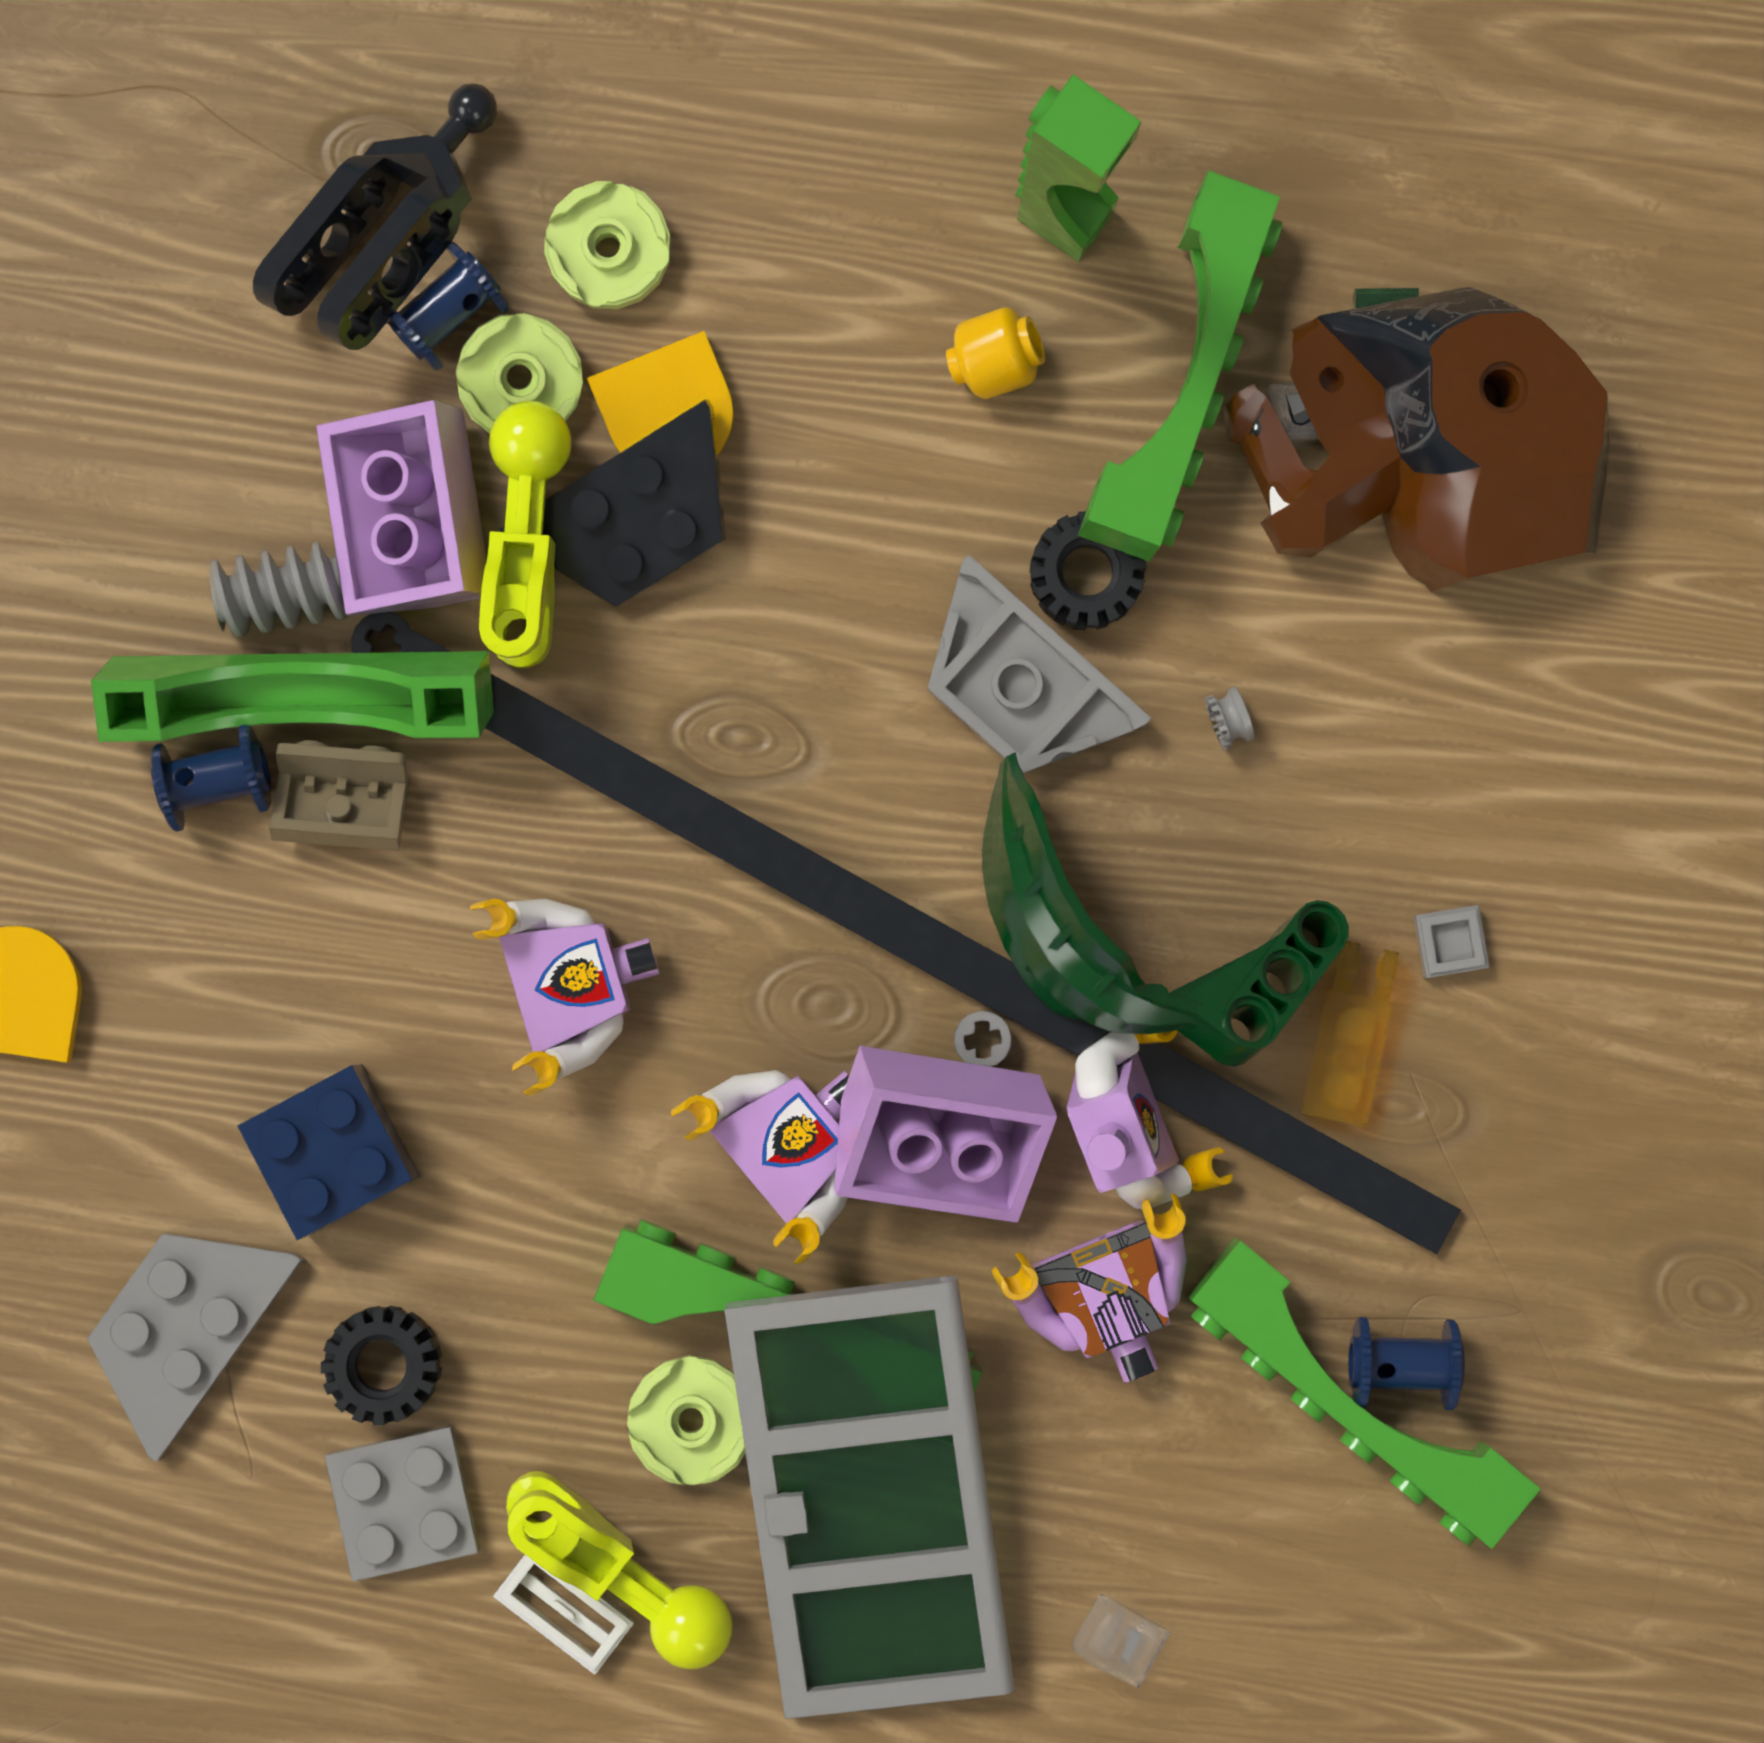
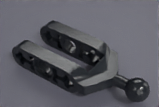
[253,83,498,350]

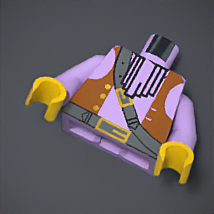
[991,1193,1187,1382]

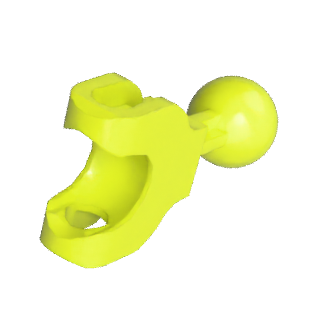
[479,401,571,669]
[506,1471,733,1669]

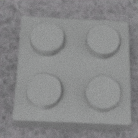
[325,1425,480,1582]

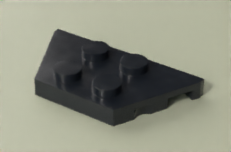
[500,399,726,607]

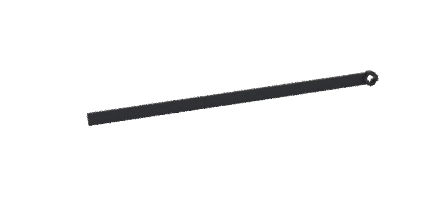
[351,612,1461,1254]

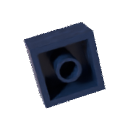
[237,1064,421,1240]

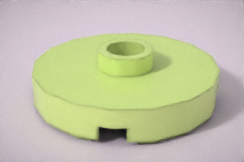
[544,181,671,310]
[456,313,583,433]
[627,1355,746,1485]

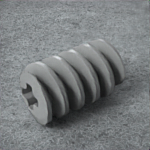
[210,541,348,638]

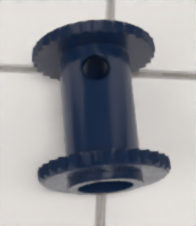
[387,241,508,370]
[151,725,272,832]
[1348,1317,1465,1410]

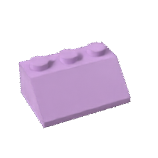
[316,400,487,615]
[834,1046,1057,1223]

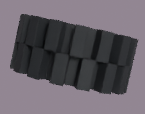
[1029,511,1146,631]
[321,1305,442,1425]

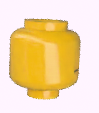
[946,307,1045,399]

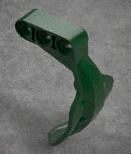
[982,752,1349,1067]

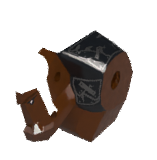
[1222,286,1609,592]

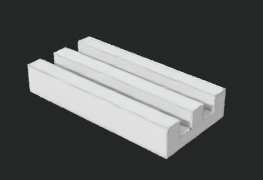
[493,1555,635,1675]

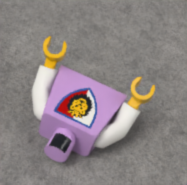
[470,898,660,1096]
[1067,1030,1233,1209]
[671,1070,849,1264]

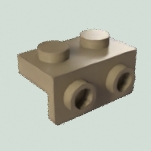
[269,740,409,851]

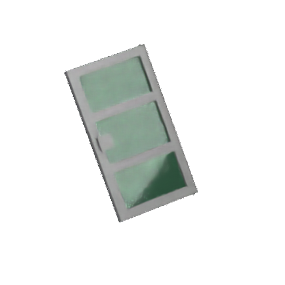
[724,1276,1015,1719]

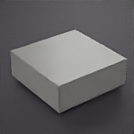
[1413,905,1489,978]

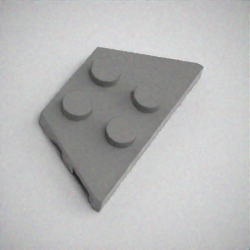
[927,555,1151,774]
[87,1233,305,1462]

